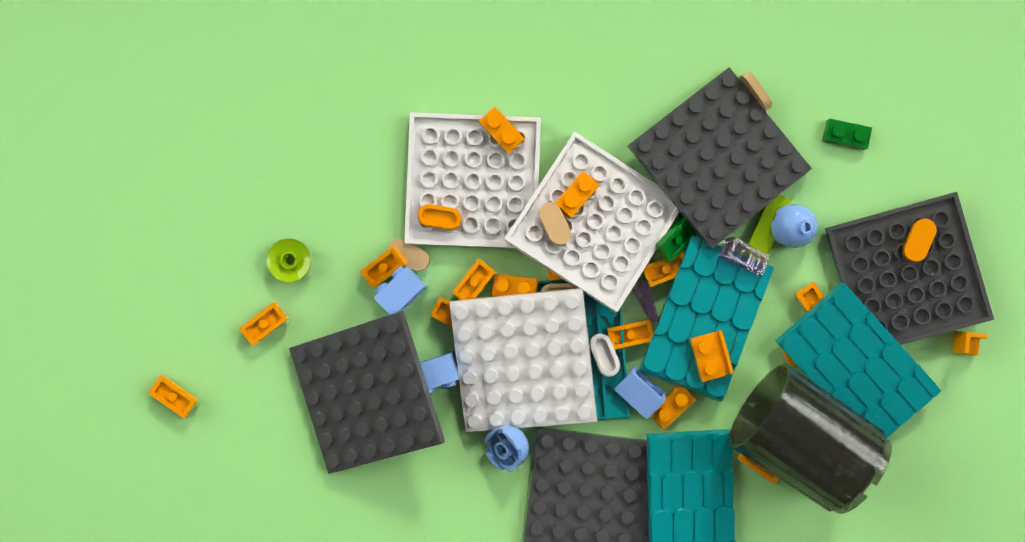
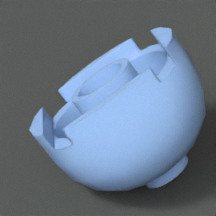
[771,204,818,248]
[485,425,529,472]

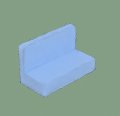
[615,365,667,419]

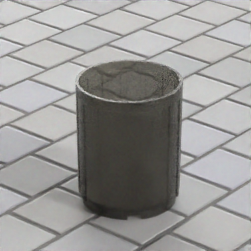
[728,364,892,514]

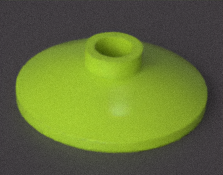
[267,238,311,282]

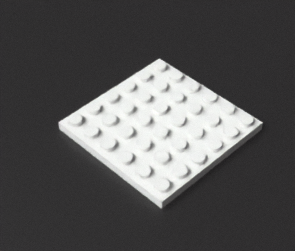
[404,112,541,248]
[503,131,680,313]
[449,288,597,432]

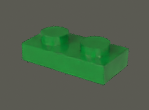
[823,118,872,150]
[655,218,697,263]

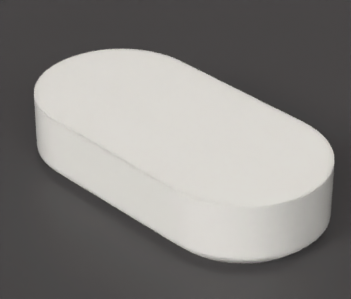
[589,333,620,377]

